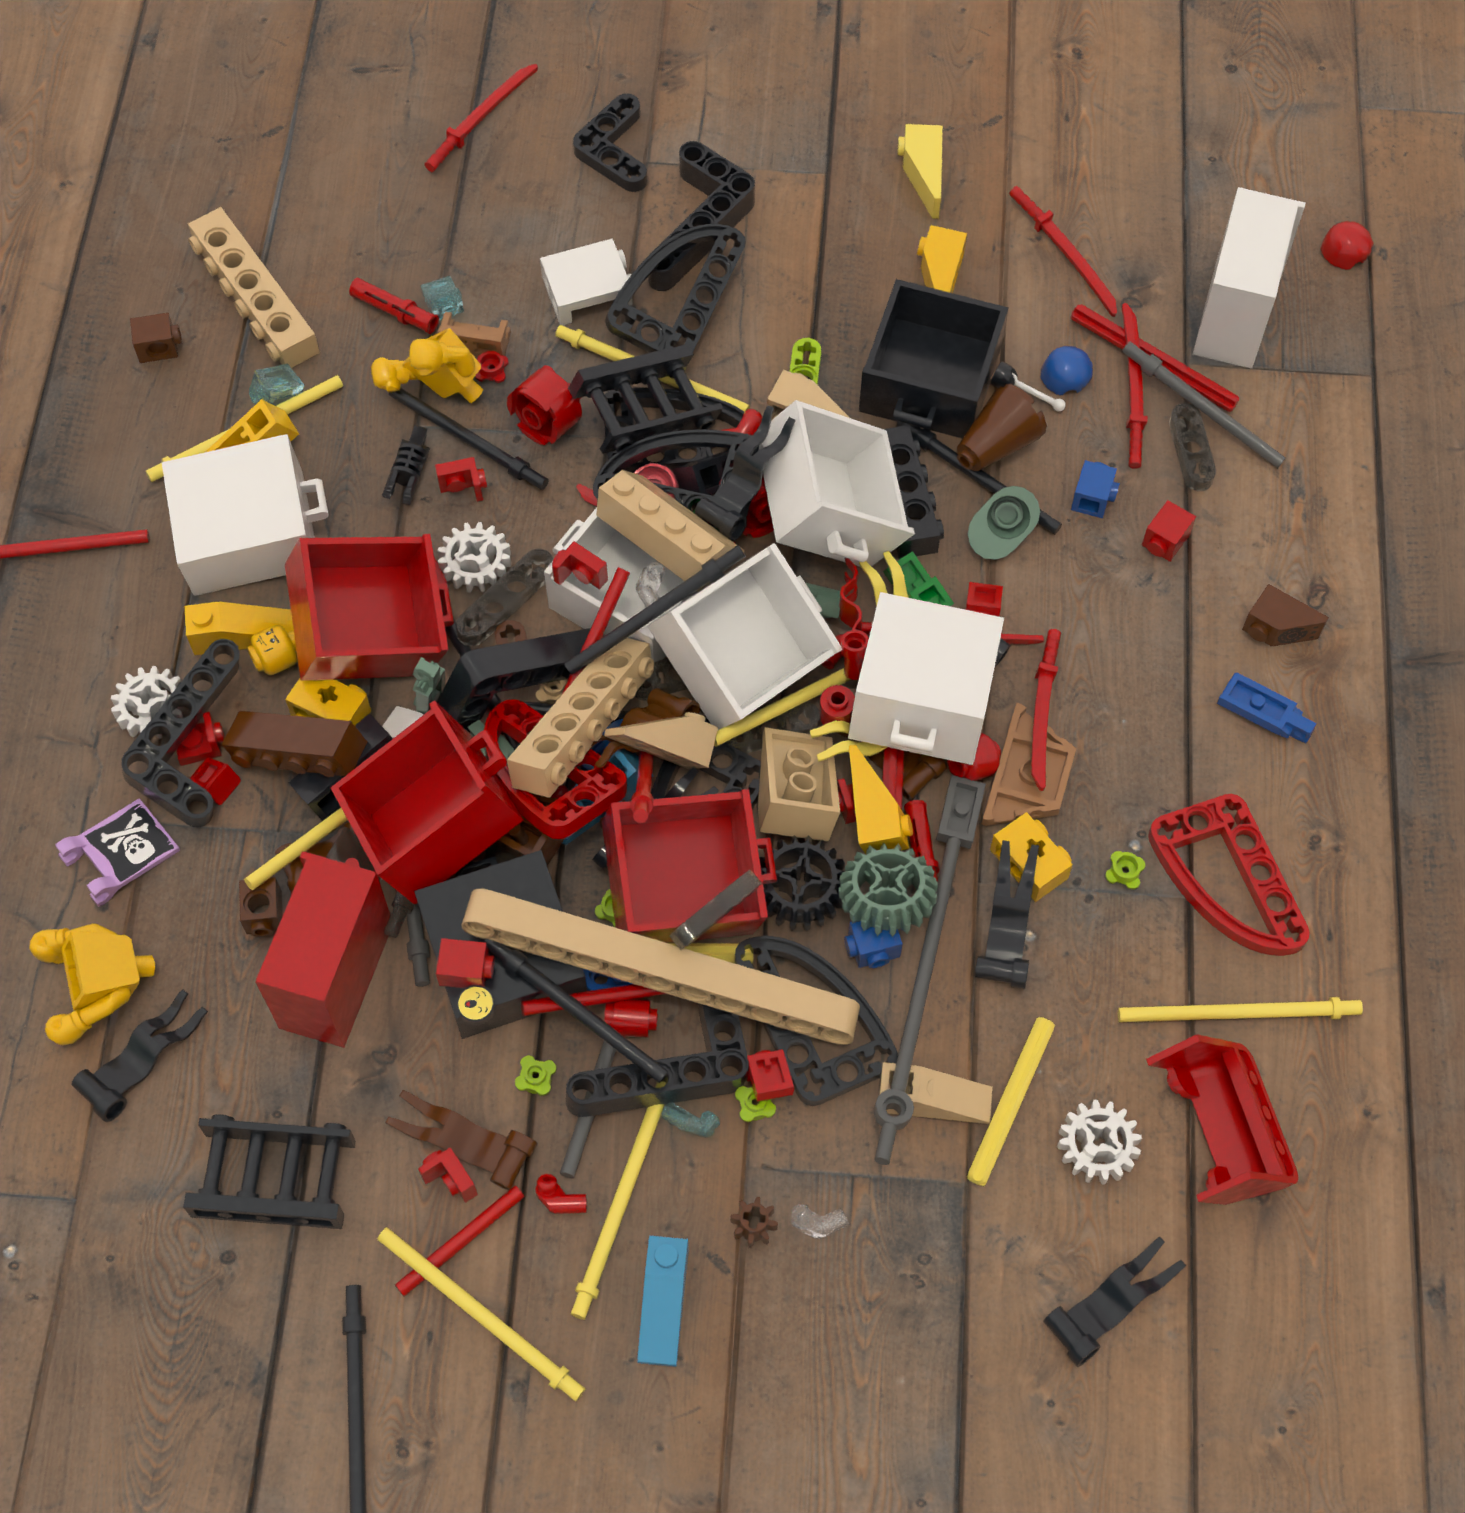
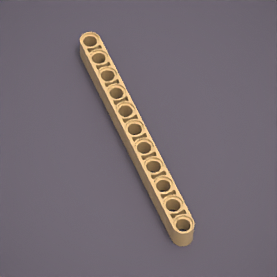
[461,889,860,1045]

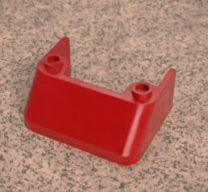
[1146,1034,1298,1205]

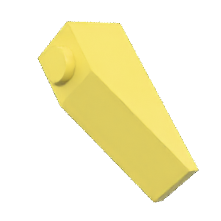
[898,124,943,219]

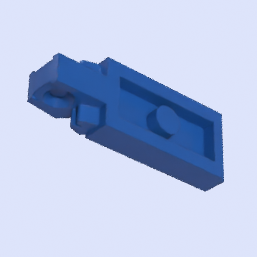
[1217,672,1316,743]

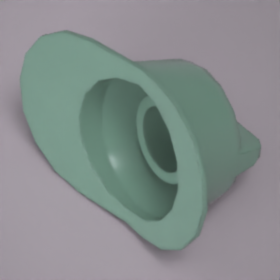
[968,486,1040,560]

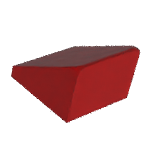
[189,757,241,805]

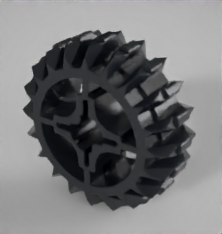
[759,835,845,931]

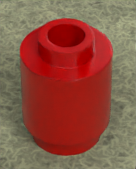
[819,685,855,725]
[604,1000,658,1038]

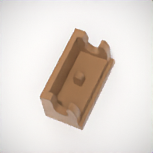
[438,312,511,357]

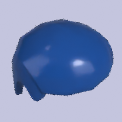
[1041,346,1093,395]

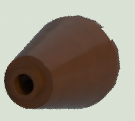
[957,384,1047,471]

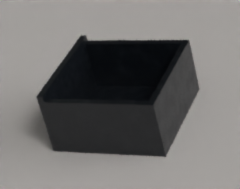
[859,279,1009,439]
[414,850,587,1039]

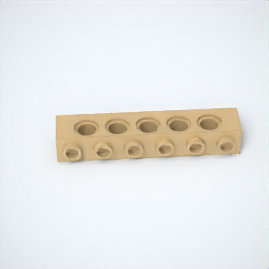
[188,207,320,371]
[507,638,654,798]

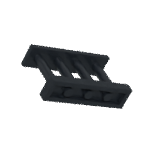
[568,344,723,454]
[183,1114,356,1229]

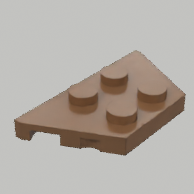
[982,703,1077,826]

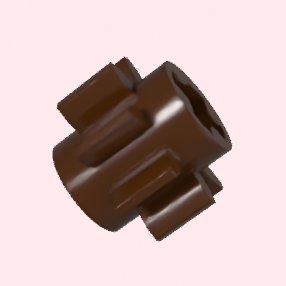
[730,1197,778,1248]

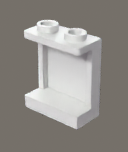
[540,238,633,325]

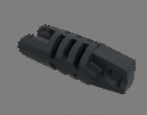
[382,425,430,506]

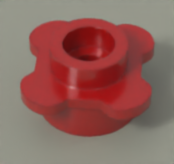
[475,351,509,383]

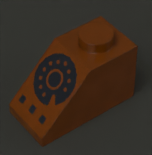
[1242,584,1329,647]

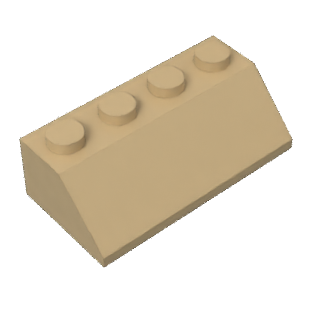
[596,470,744,592]

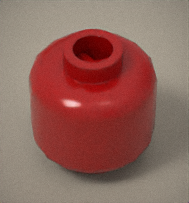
[947,733,1001,781]

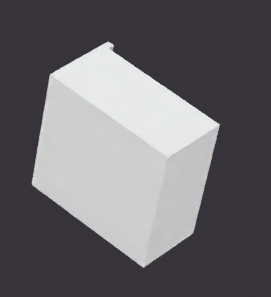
[1193,187,1305,368]
[761,400,915,567]
[162,434,329,596]
[544,508,712,671]
[647,543,842,730]
[848,592,1004,765]

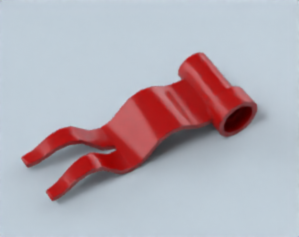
[839,558,869,680]

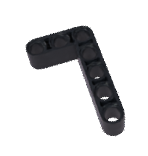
[648,141,755,292]
[437,628,604,733]
[121,639,240,827]
[566,1003,749,1117]

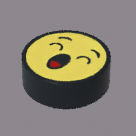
[457,985,496,1025]

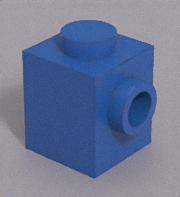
[1071,460,1120,519]
[844,921,902,968]

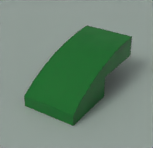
[883,551,954,606]

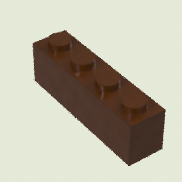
[221,711,368,777]

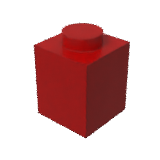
[1142,500,1196,562]
[436,938,495,988]

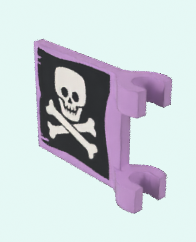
[55,798,180,907]

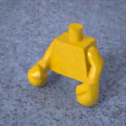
[371,328,483,403]
[29,923,155,1046]

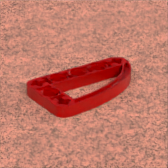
[484,699,627,839]
[1148,794,1310,956]

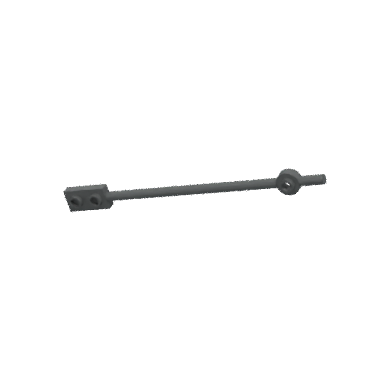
[873,775,986,1165]

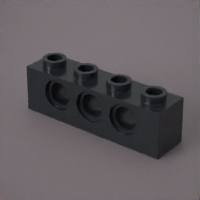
[883,425,944,560]

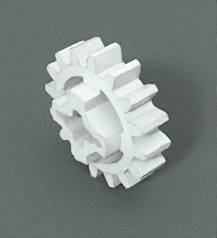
[438,522,511,593]
[111,666,189,738]
[1057,1100,1142,1184]

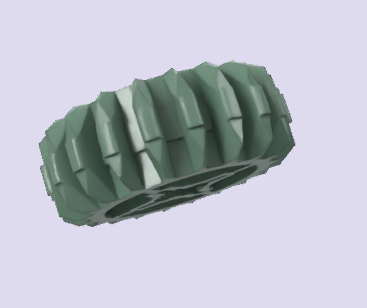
[839,843,938,937]

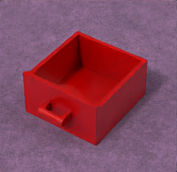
[285,534,454,681]
[331,700,523,905]
[602,789,777,943]
[255,851,394,1048]

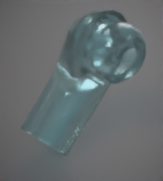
[662,1102,720,1138]

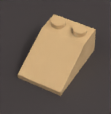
[758,727,840,842]

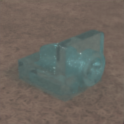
[421,276,464,320]
[249,364,304,404]

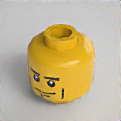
[247,625,298,676]

